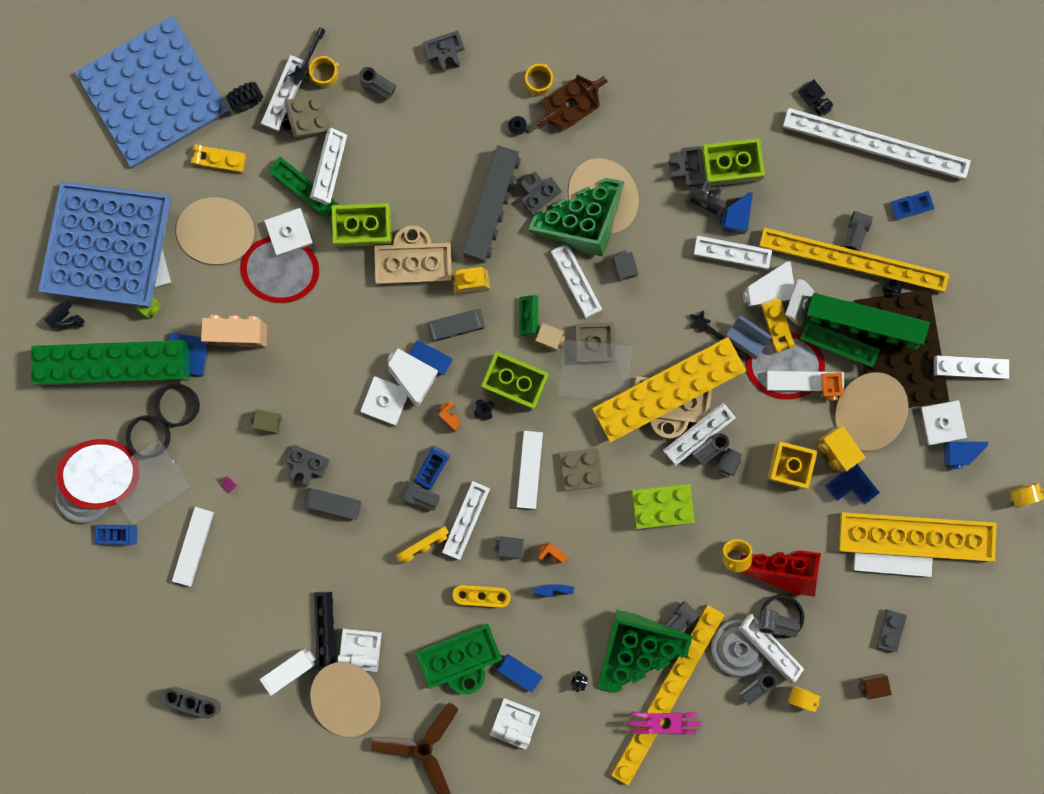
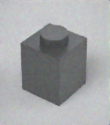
[612,250,638,282]
[495,536,524,559]

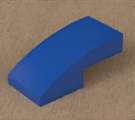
[891,191,935,220]
[409,340,453,375]
[533,584,574,597]
[497,654,543,693]

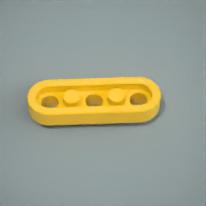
[396,526,449,564]
[453,585,511,608]

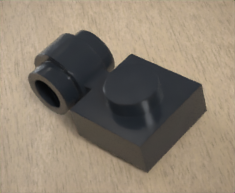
[798,79,833,116]

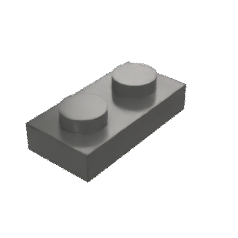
[876,609,907,653]

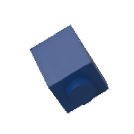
[720,192,753,234]
[944,442,988,469]

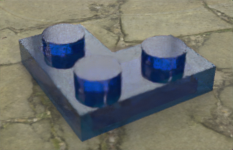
[824,464,880,505]

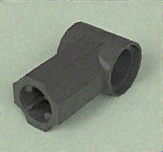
[359,67,397,100]
[844,211,873,251]
[692,433,729,466]
[399,480,440,511]
[665,601,699,632]
[759,609,800,638]
[738,671,777,705]

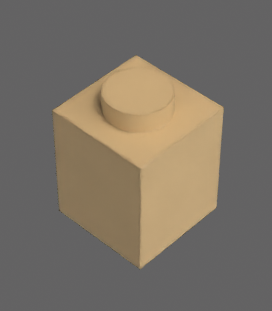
[535,323,566,351]

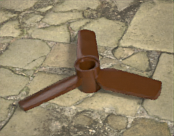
[371,703,458,794]

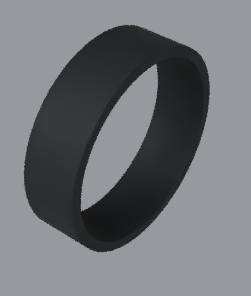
[155,384,200,426]
[126,415,171,458]
[760,595,805,639]

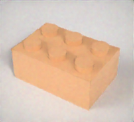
[201,315,268,348]

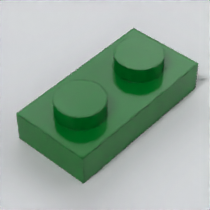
[519,295,538,335]

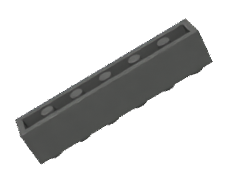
[463,145,521,263]

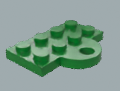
[415,623,502,694]

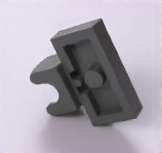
[423,30,465,72]
[668,146,705,187]
[519,171,562,215]
[685,180,727,218]
[286,445,330,487]

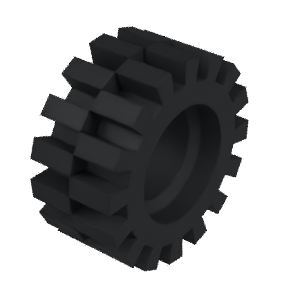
[226,82,264,113]

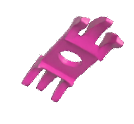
[628,711,701,734]

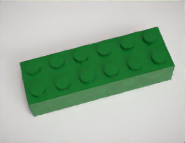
[807,292,930,350]

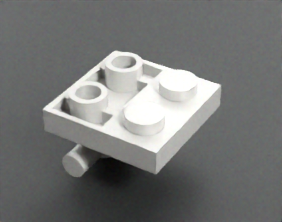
[338,628,382,672]
[490,698,540,749]

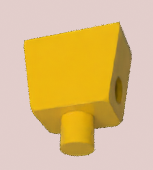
[452,267,490,294]

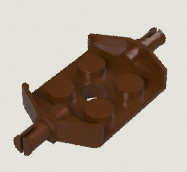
[535,74,608,131]

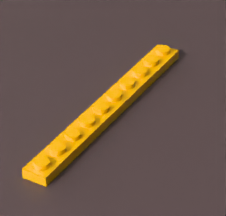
[759,228,949,293]
[611,605,724,786]

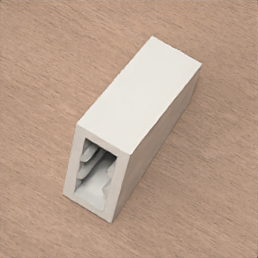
[743,261,795,308]
[387,349,438,408]
[260,649,316,696]

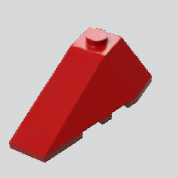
[740,550,821,597]

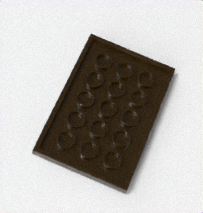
[854,289,950,408]

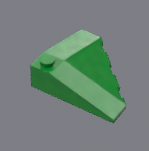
[528,178,624,256]
[597,609,693,693]

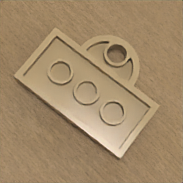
[374,226,452,285]
[635,376,712,439]

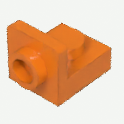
[820,372,843,401]
[439,401,461,432]
[537,542,568,563]

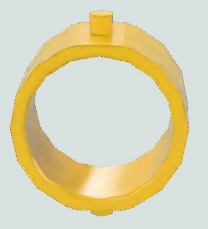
[309,56,339,88]
[525,64,553,96]
[1009,483,1044,508]
[723,539,752,572]
[788,686,821,712]

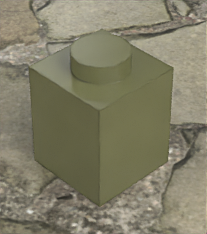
[251,409,282,433]

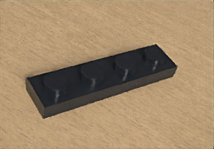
[314,592,335,671]

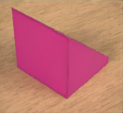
[221,476,237,493]

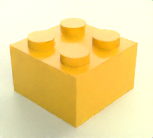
[816,426,866,472]
[767,441,818,489]

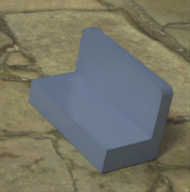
[724,315,771,360]

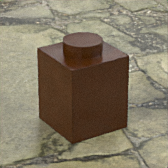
[859,673,892,700]

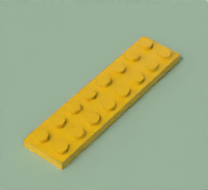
[592,337,746,443]
[839,512,997,562]

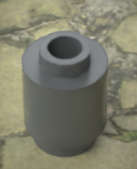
[717,448,742,478]

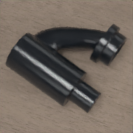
[44,300,85,330]

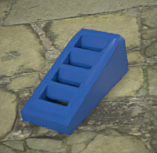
[414,446,450,490]
[95,525,137,545]

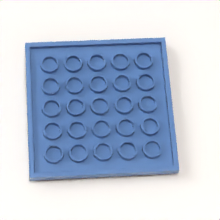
[75,15,230,168]
[38,182,172,308]

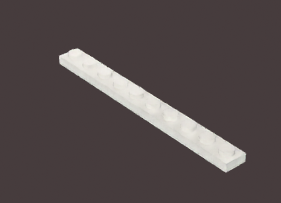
[782,108,971,180]

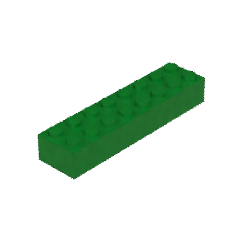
[31,340,190,386]

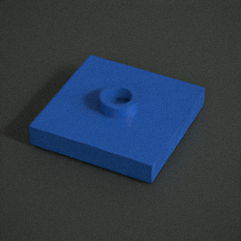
[169,333,209,376]

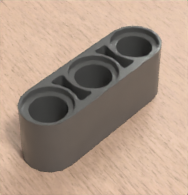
[427,309,485,342]
[303,487,362,520]
[162,687,221,719]

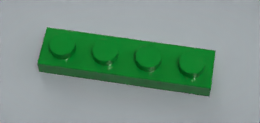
[268,156,339,219]
[800,321,880,368]

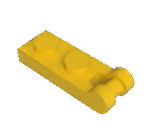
[190,144,247,173]
[761,297,795,354]

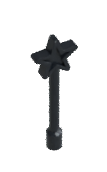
[288,27,326,85]
[690,311,747,358]

